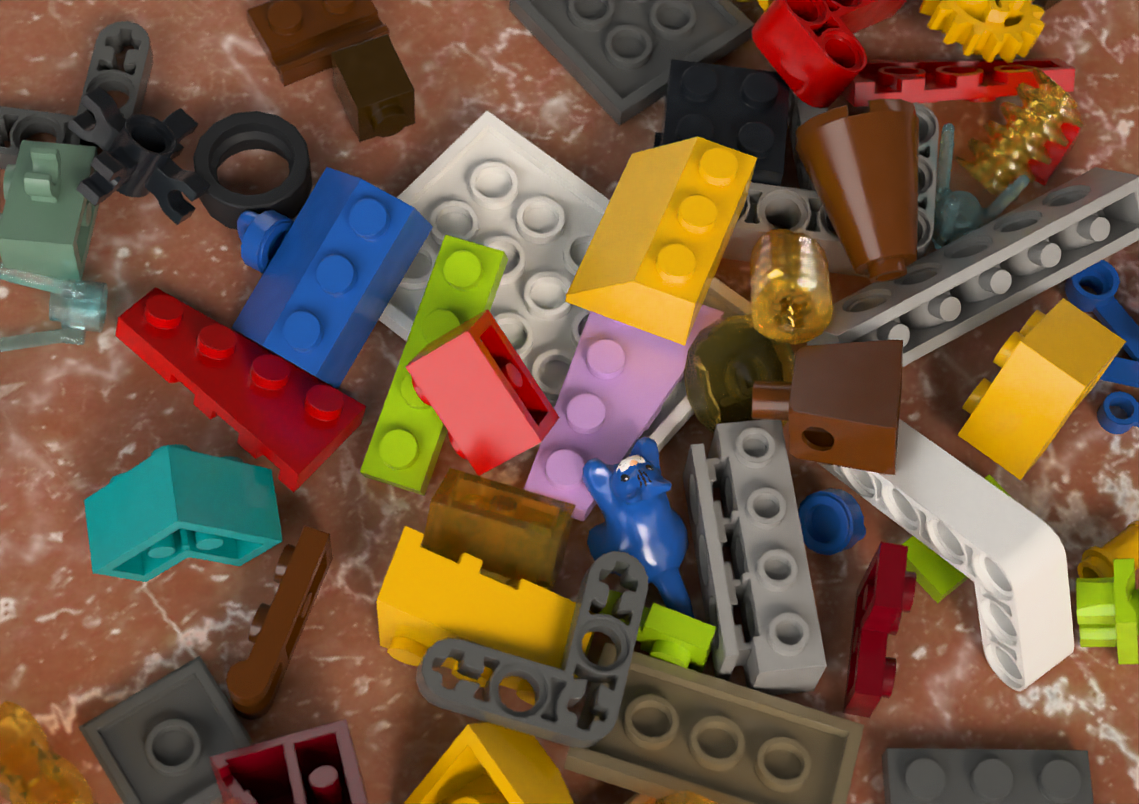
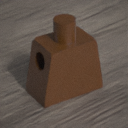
[752,340,903,475]

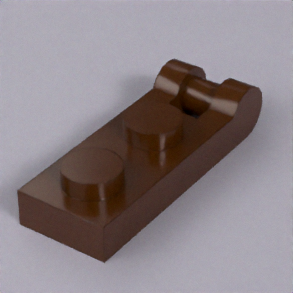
[226,526,333,720]

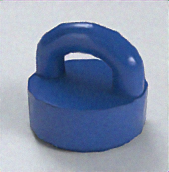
[237,210,294,273]
[798,488,866,555]

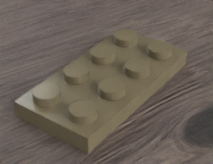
[564,642,864,804]

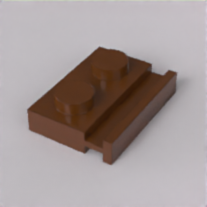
[247,0,390,86]

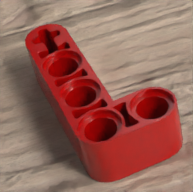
[751,0,908,109]

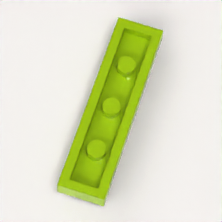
[360,235,508,496]

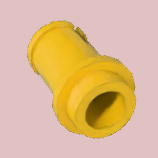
[1077,521,1139,578]

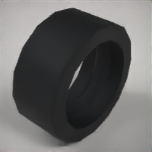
[193,111,312,230]

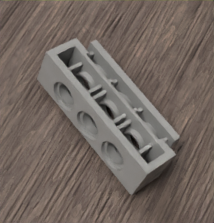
[683,420,827,695]

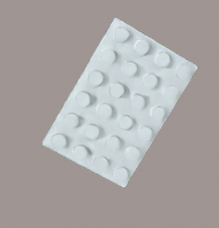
[379,111,772,454]

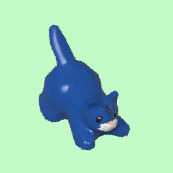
[582,436,695,618]

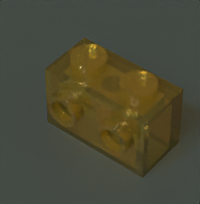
[422,468,576,591]

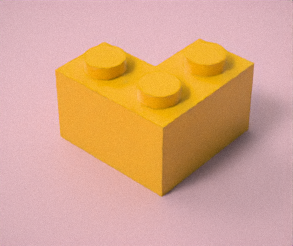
[958,298,1126,480]

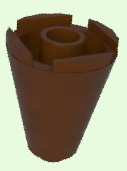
[795,99,919,283]

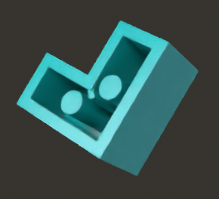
[84,444,283,582]

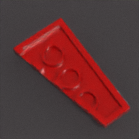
[841,58,1076,107]
[115,287,366,493]

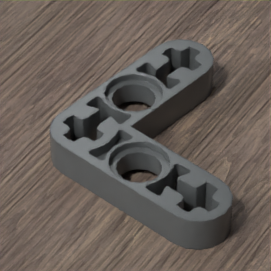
[0,21,153,170]
[416,551,648,749]

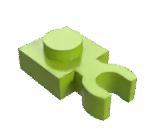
[599,590,717,673]

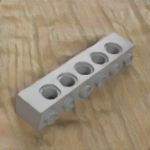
[800,167,1139,367]

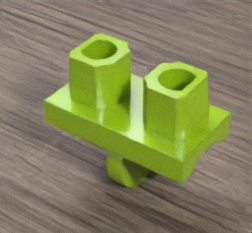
[1076,559,1139,664]

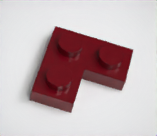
[843,541,916,718]

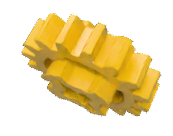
[919,0,1045,63]

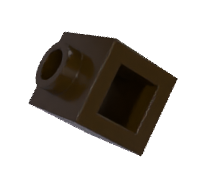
[331,34,415,142]

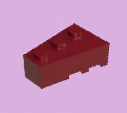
[209,719,369,804]

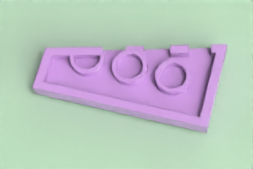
[522,305,724,522]

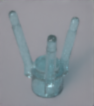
[931,123,1030,250]
[0,262,108,352]

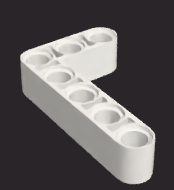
[817,419,1074,691]

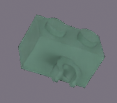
[0,140,100,283]

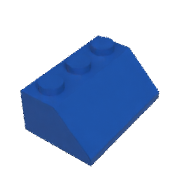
[231,167,433,389]

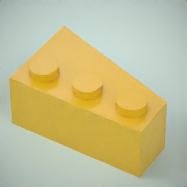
[376,526,595,708]

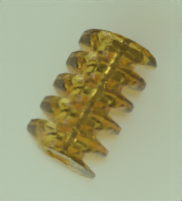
[952,67,1085,202]
[749,229,834,344]

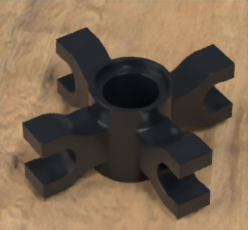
[67,87,210,225]

